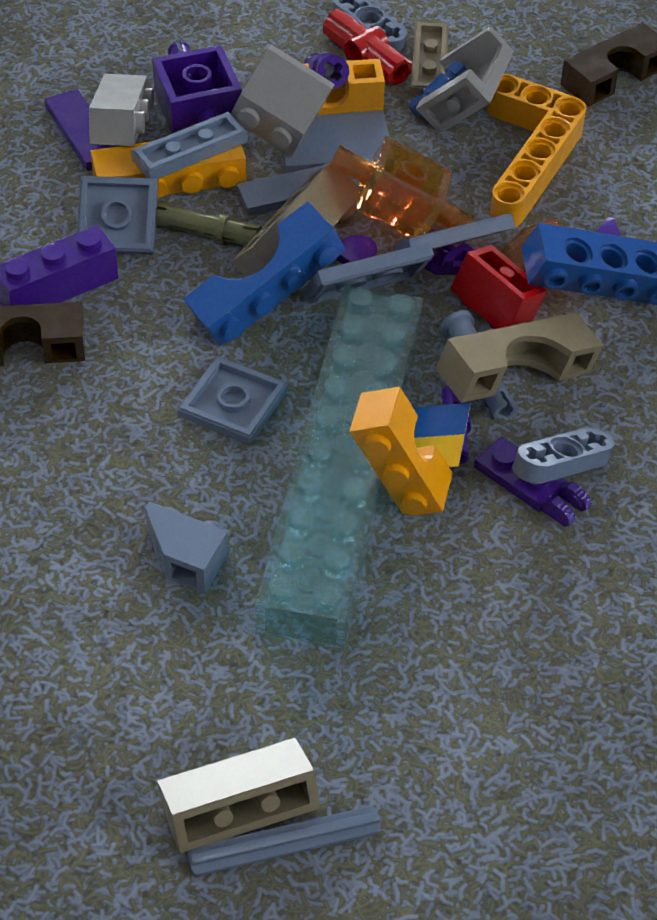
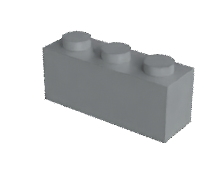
[89,74,154,146]

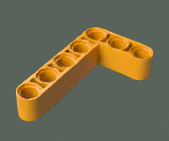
[486,74,586,227]

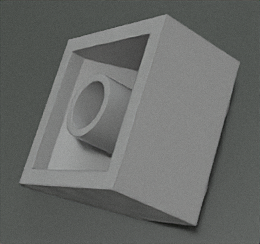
[231,44,335,157]

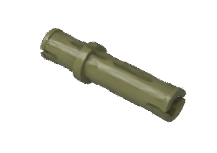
[156,202,263,246]

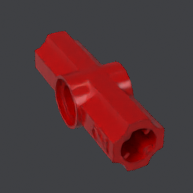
[323,8,412,86]

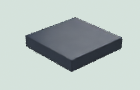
[77,176,158,255]
[177,356,289,445]

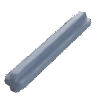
[188,806,381,876]

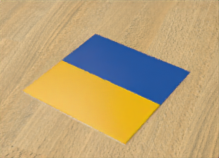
[413,403,471,467]

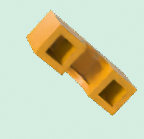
[303,59,385,115]
[349,386,453,516]

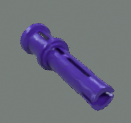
[304,53,349,88]

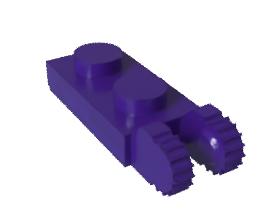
[474,436,592,527]

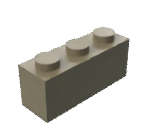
[157,737,320,854]

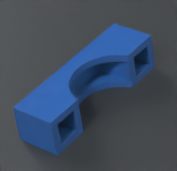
[183,201,346,346]

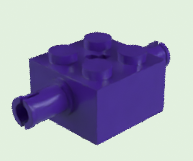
[152,41,242,134]

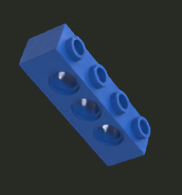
[521,223,657,305]

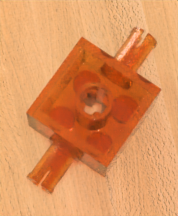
[329,136,474,237]

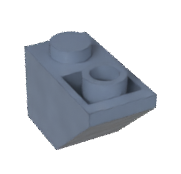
[145,501,229,594]

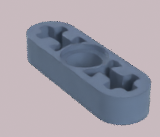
[332,0,407,52]
[512,428,615,484]

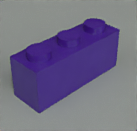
[0,225,119,306]

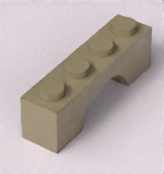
[435,313,604,403]

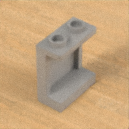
[416,27,514,131]

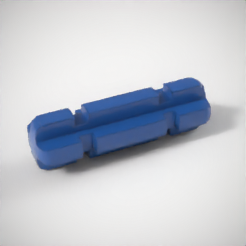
[409,61,467,119]

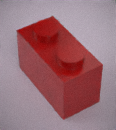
[450,245,547,329]

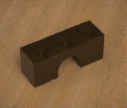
[560,22,657,107]
[0,302,85,366]

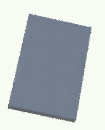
[281,110,395,173]
[303,242,434,304]

